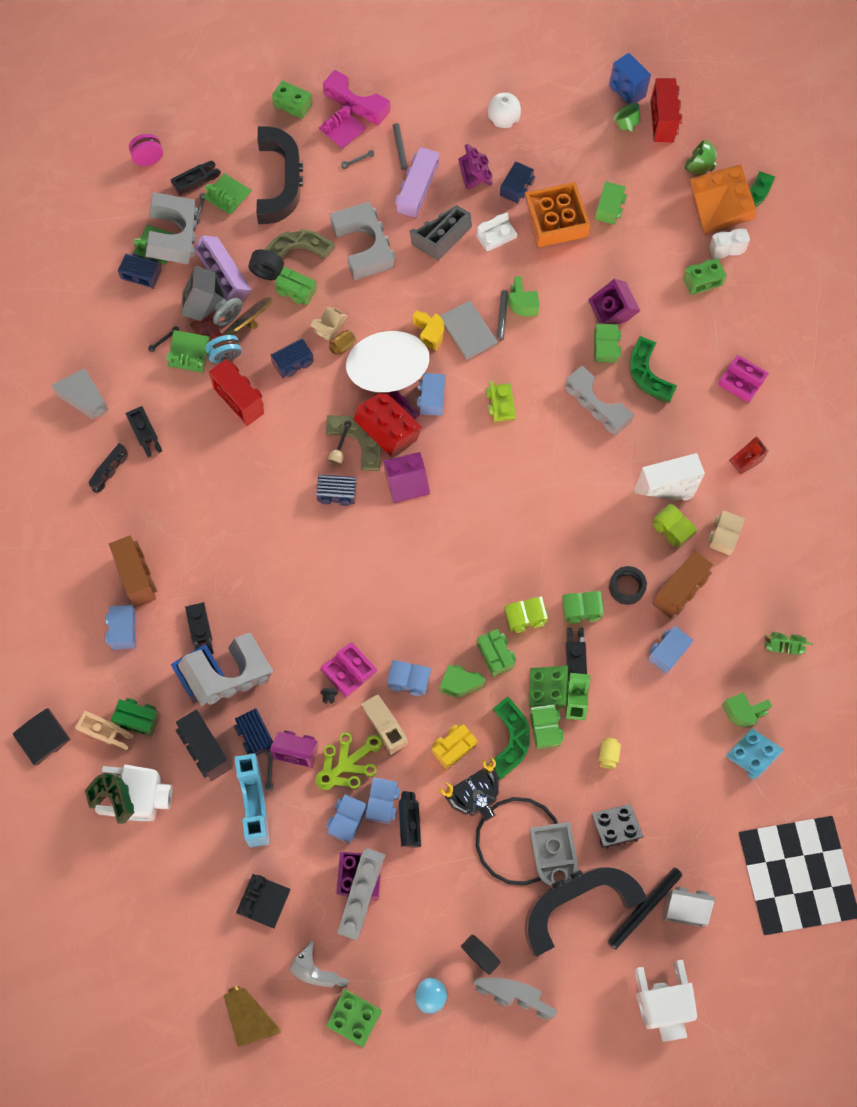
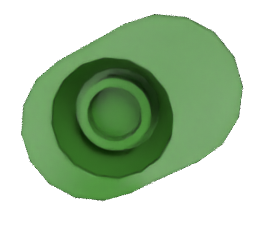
[614,103,641,132]

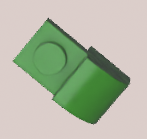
[508,276,540,316]
[566,673,590,721]
[722,692,772,727]

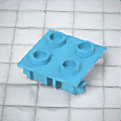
[726,728,784,780]

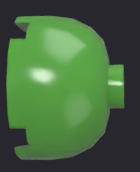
[684,139,717,175]

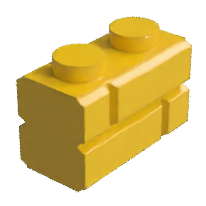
[431,723,478,770]

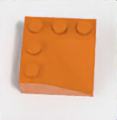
[690,164,756,234]
[525,182,591,248]

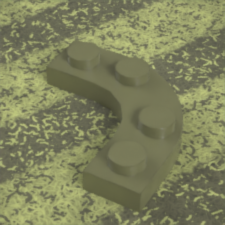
[264,229,335,260]
[326,415,381,471]

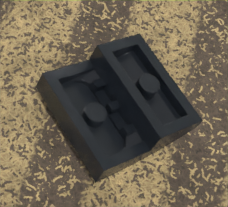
[13,708,71,765]

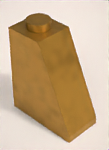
[223,986,281,1047]

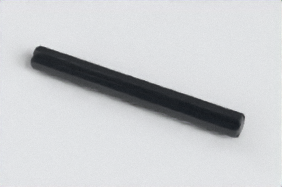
[608,867,682,950]

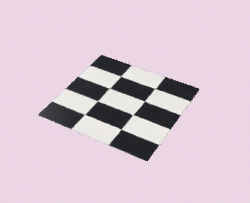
[739,816,857,935]

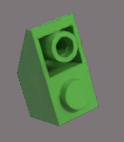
[440,665,486,698]

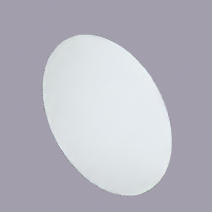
[346,331,429,392]

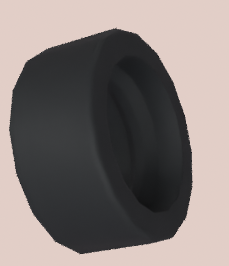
[248,249,284,280]
[609,566,647,605]
[461,934,501,975]

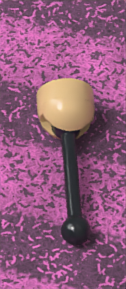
[327,420,352,465]

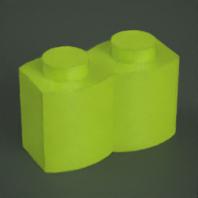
[653,503,697,548]
[504,597,548,633]

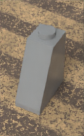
[52,368,108,419]

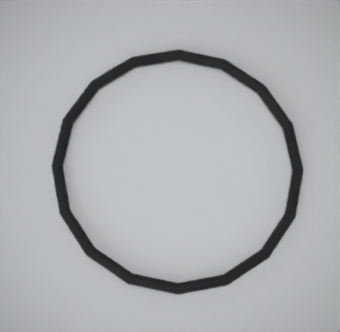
[476,797,558,885]

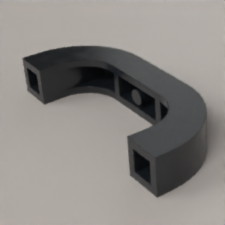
[256,126,303,224]
[525,867,648,957]

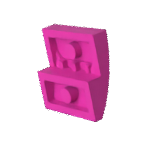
[717,355,769,403]
[320,642,377,698]

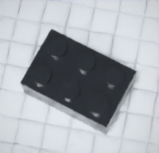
[176,709,232,781]

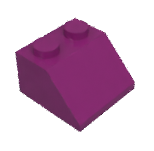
[588,278,640,325]
[384,452,430,503]
[270,730,319,768]

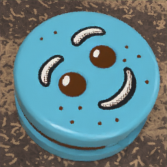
[205,335,242,364]

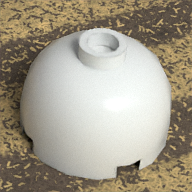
[487,92,521,128]

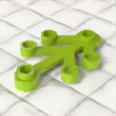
[316,732,382,790]

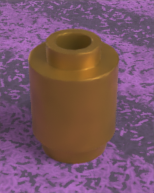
[329,330,356,356]

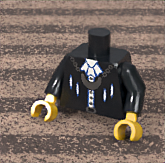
[438,756,499,821]

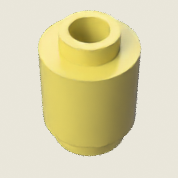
[599,738,621,769]

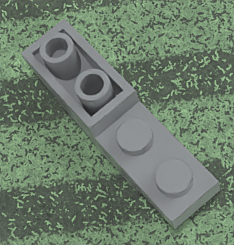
[473,978,557,1021]

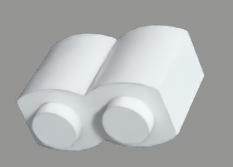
[709,228,750,259]

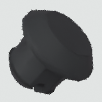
[320,688,338,704]

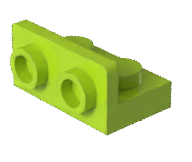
[486,381,516,422]

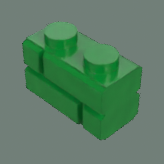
[111,698,160,737]

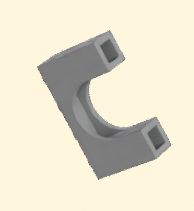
[145,192,198,264]
[330,202,396,280]
[178,633,274,706]

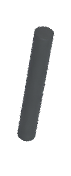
[393,123,408,170]
[497,290,508,341]

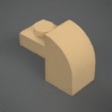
[310,307,348,341]

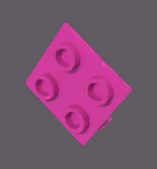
[318,105,367,149]

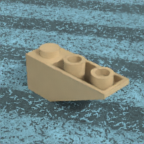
[361,694,408,755]

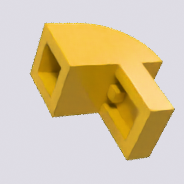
[413,310,444,352]

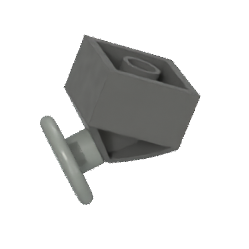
[181,266,243,327]

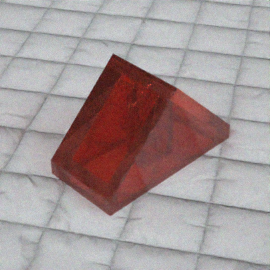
[190,317,222,341]
[729,436,769,474]

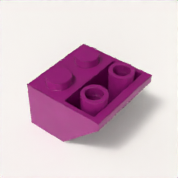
[337,852,381,900]

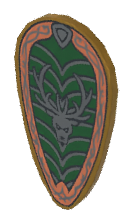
[221,297,273,336]

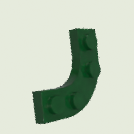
[85,774,134,824]

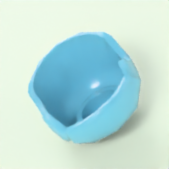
[414,977,448,1014]

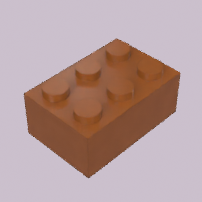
[108,535,157,607]
[653,550,713,619]

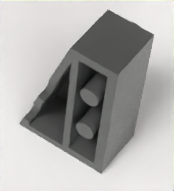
[409,205,472,261]

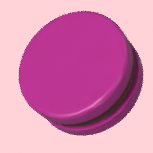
[129,134,163,166]

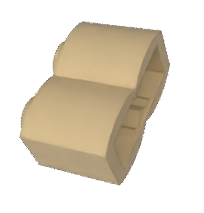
[707,510,745,556]

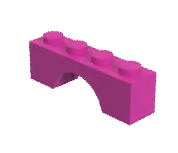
[323,69,390,126]

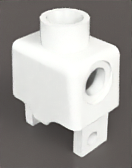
[95,765,173,821]
[634,960,697,1042]

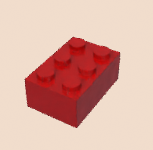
[650,78,682,142]
[209,359,264,426]
[353,392,422,457]

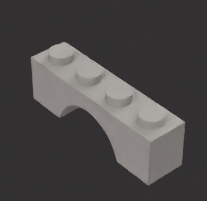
[565,366,634,436]
[337,848,386,940]

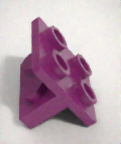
[458,144,493,190]

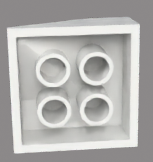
[634,453,705,501]

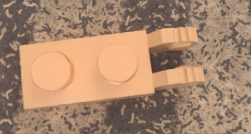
[75,710,134,751]

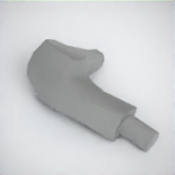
[289,941,349,988]

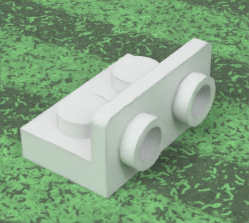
[476,213,517,252]

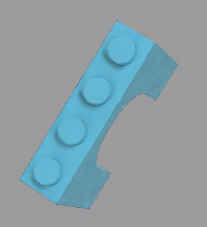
[235,754,270,848]

